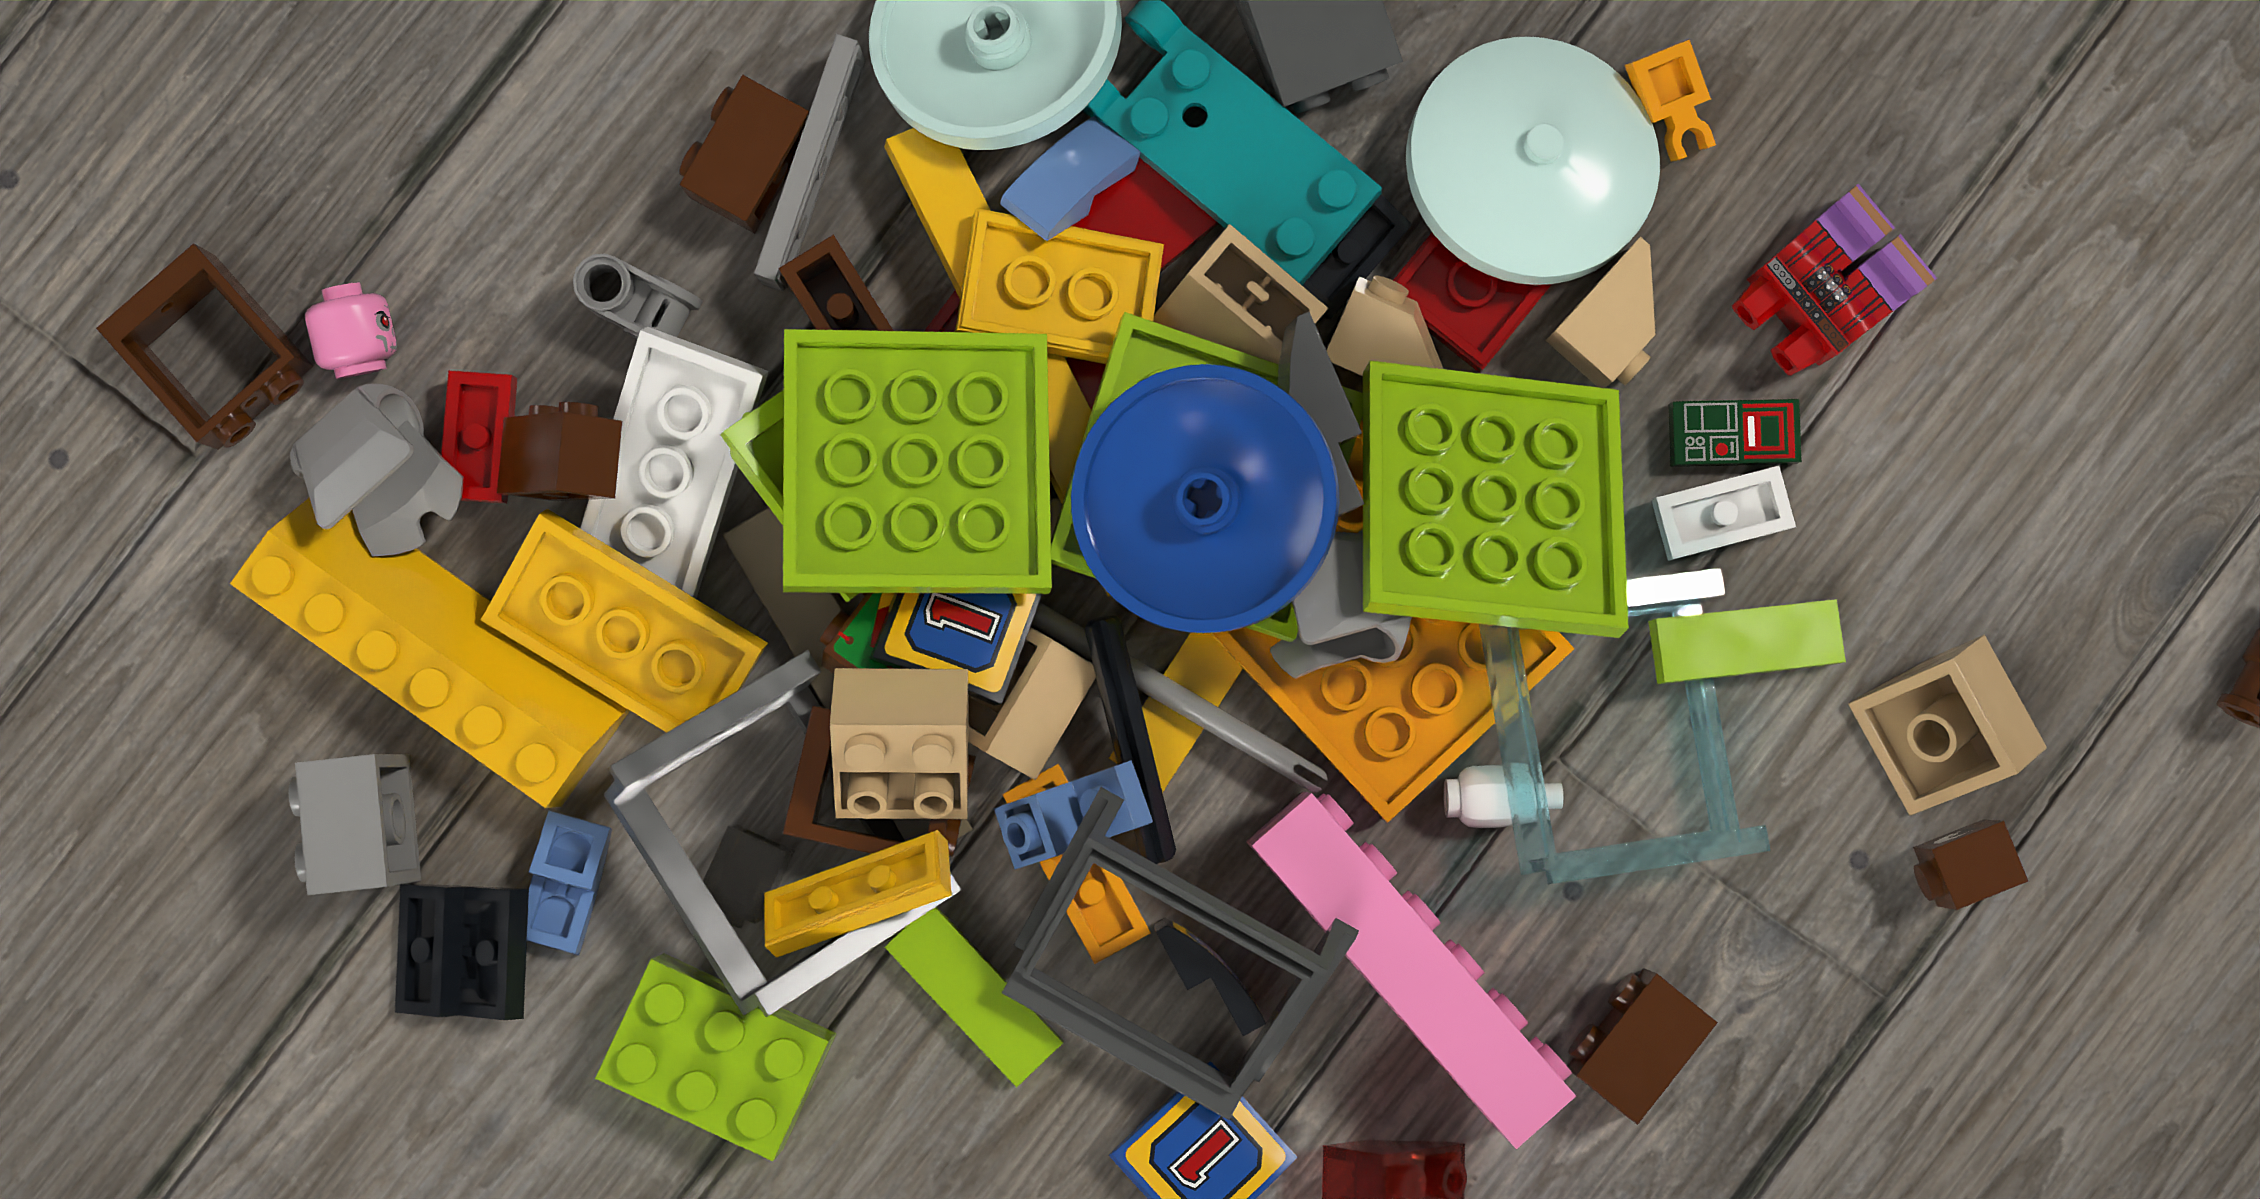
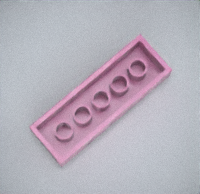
[1246,792,1576,1149]

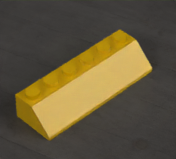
[230,497,630,808]

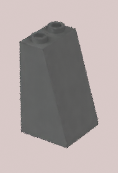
[1233,0,1403,113]

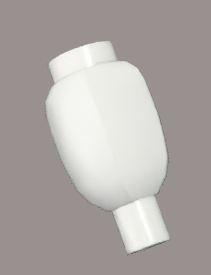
[1444,765,1563,828]

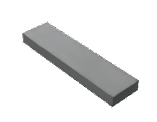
[754,34,865,292]

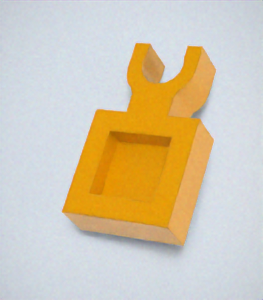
[1625,39,1716,162]

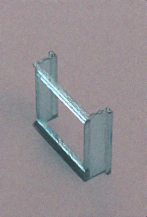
[1479,569,1771,884]

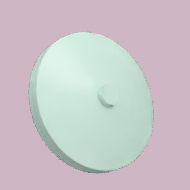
[869,0,1122,150]
[1406,37,1660,285]

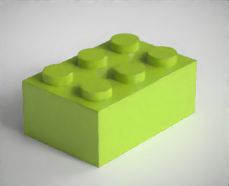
[595,953,837,1161]

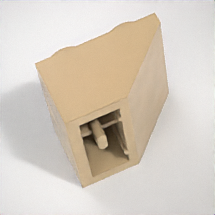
[1153,224,1328,364]
[830,668,969,819]

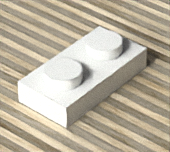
[1651,466,1796,561]

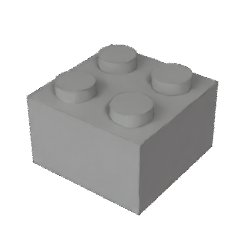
[289,754,421,895]

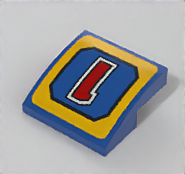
[1109,1061,1297,1199]

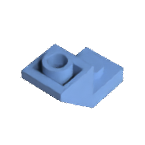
[994,760,1153,869]

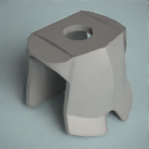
[290,384,464,557]
[1270,529,1412,679]

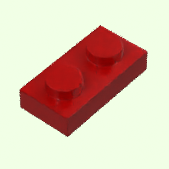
[441,370,518,504]

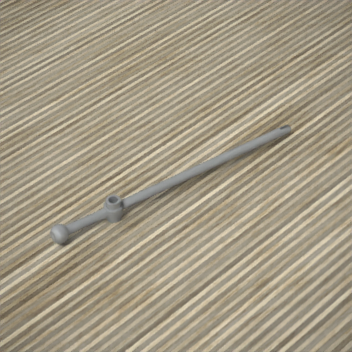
[1031,602,1327,792]

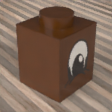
[1913,819,2028,910]

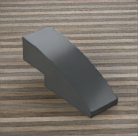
[1278,312,1364,517]

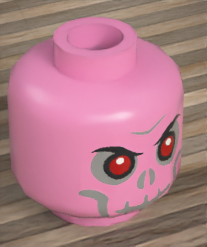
[305,282,397,379]

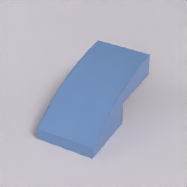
[1000,116,1140,241]
[527,810,612,955]

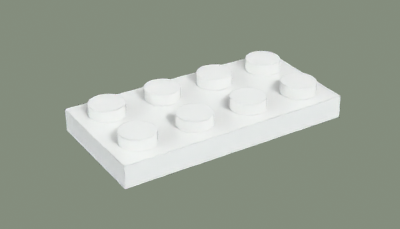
[580,327,769,599]

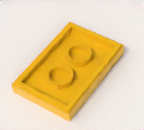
[955,208,1164,364]

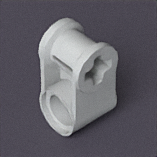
[573,253,703,339]

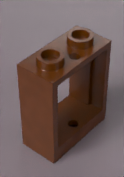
[96,243,314,450]
[783,706,976,857]

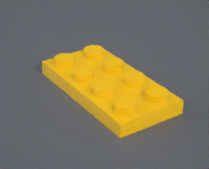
[481,509,768,733]

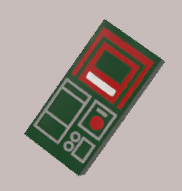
[1668,399,1802,467]

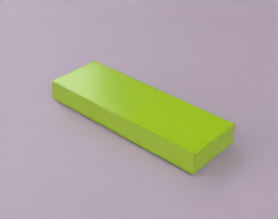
[1648,599,1846,684]
[884,906,1064,1088]

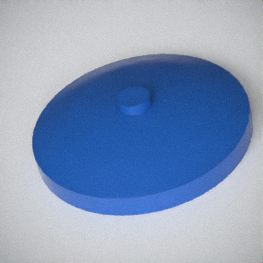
[1071,364,1340,633]

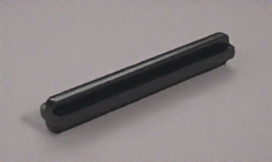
[1085,615,1176,864]

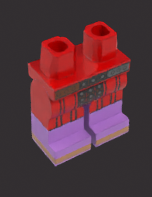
[1732,184,1937,376]

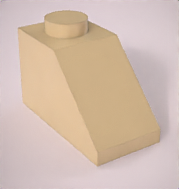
[1545,236,1656,388]
[1326,276,1443,376]

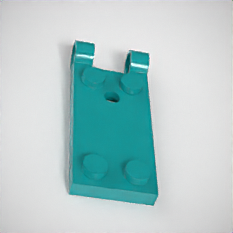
[1082,0,1382,285]

